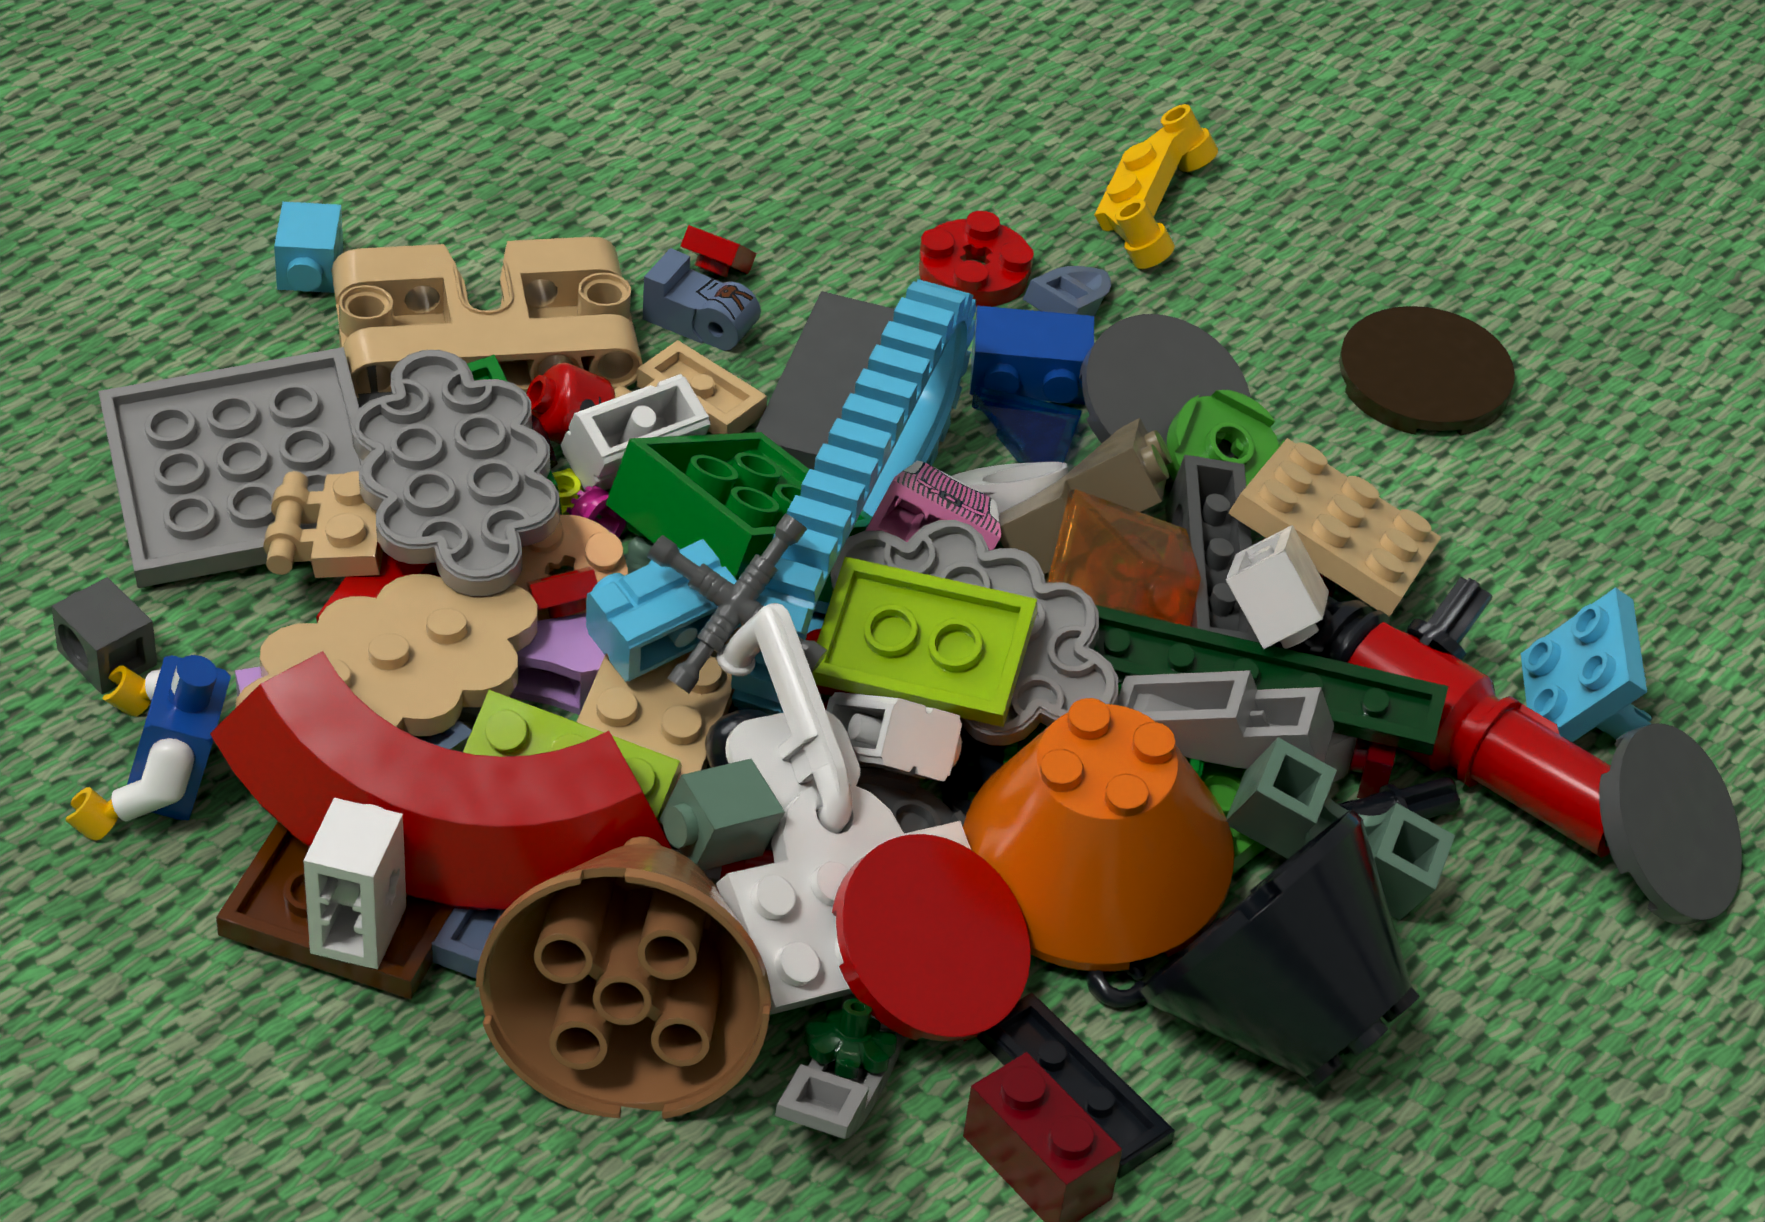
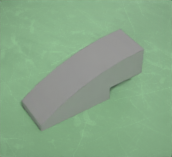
[1118,671,1334,769]

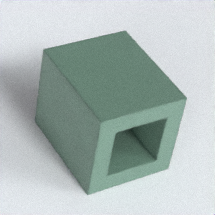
[660,758,785,870]

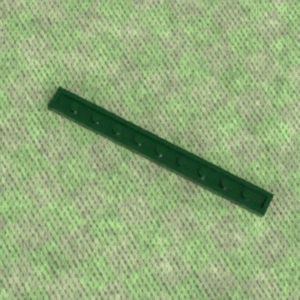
[814,572,1448,756]

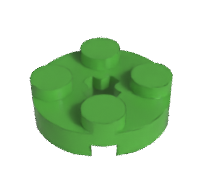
[1166,390,1284,486]

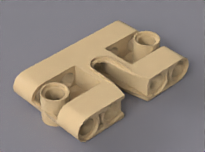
[331,237,643,398]

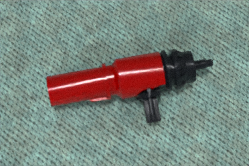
[1275,577,1611,858]

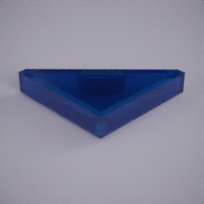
[972,385,1082,463]

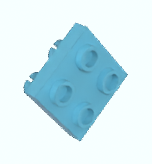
[1520,587,1652,742]

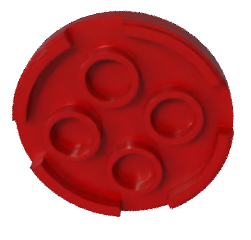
[832,834,1031,1041]

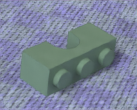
[1226,737,1455,920]

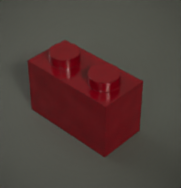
[963,1052,1122,1222]

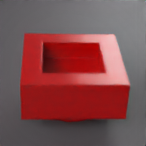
[680,225,757,278]
[526,567,597,618]

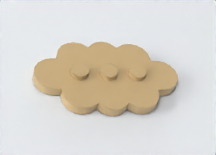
[235,574,538,736]

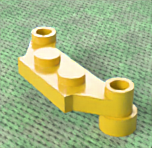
[1094,104,1218,269]

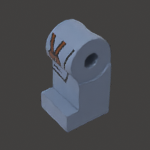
[643,248,761,351]

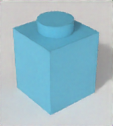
[274,201,343,293]

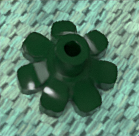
[804,998,897,1079]

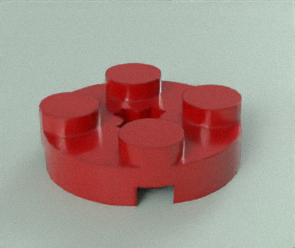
[919,211,1034,307]

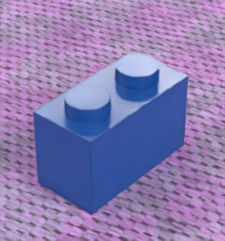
[970,306,1094,405]

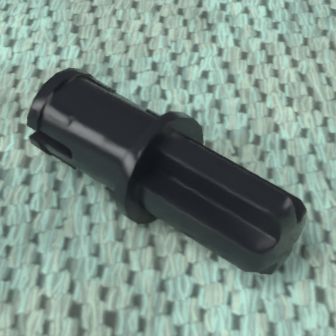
[1337,777,1460,819]

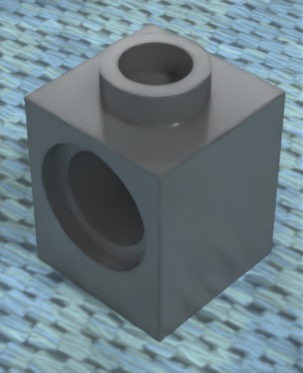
[51,577,157,694]

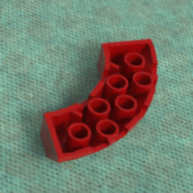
[210,651,672,911]

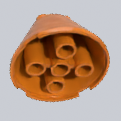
[963,698,1234,971]

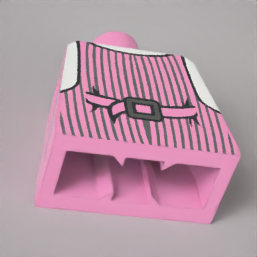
[865,460,1001,551]

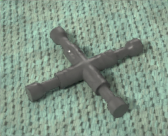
[647,513,828,694]

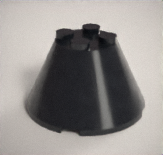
[1138,809,1420,1088]

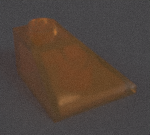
[1047,489,1201,627]

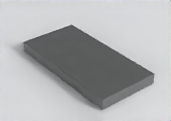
[755,291,895,470]

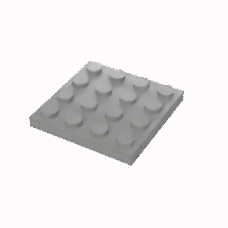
[98,347,363,588]

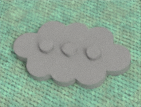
[352,350,560,596]
[831,520,1118,745]

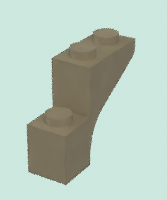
[999,418,1172,574]

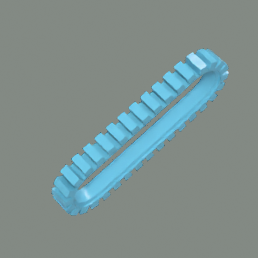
[731,279,976,715]

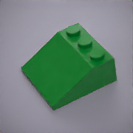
[606,432,872,580]

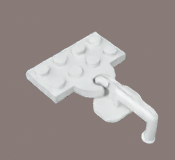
[716,603,971,1015]

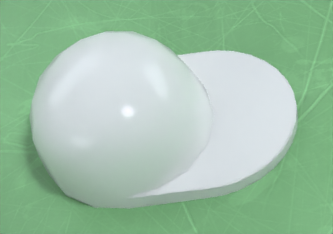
[951,462,1069,515]

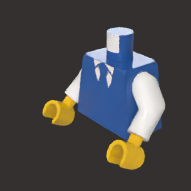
[65,655,231,841]

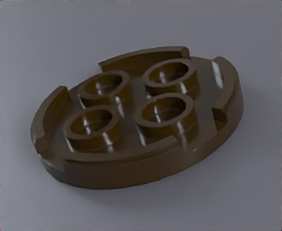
[1338,306,1515,436]

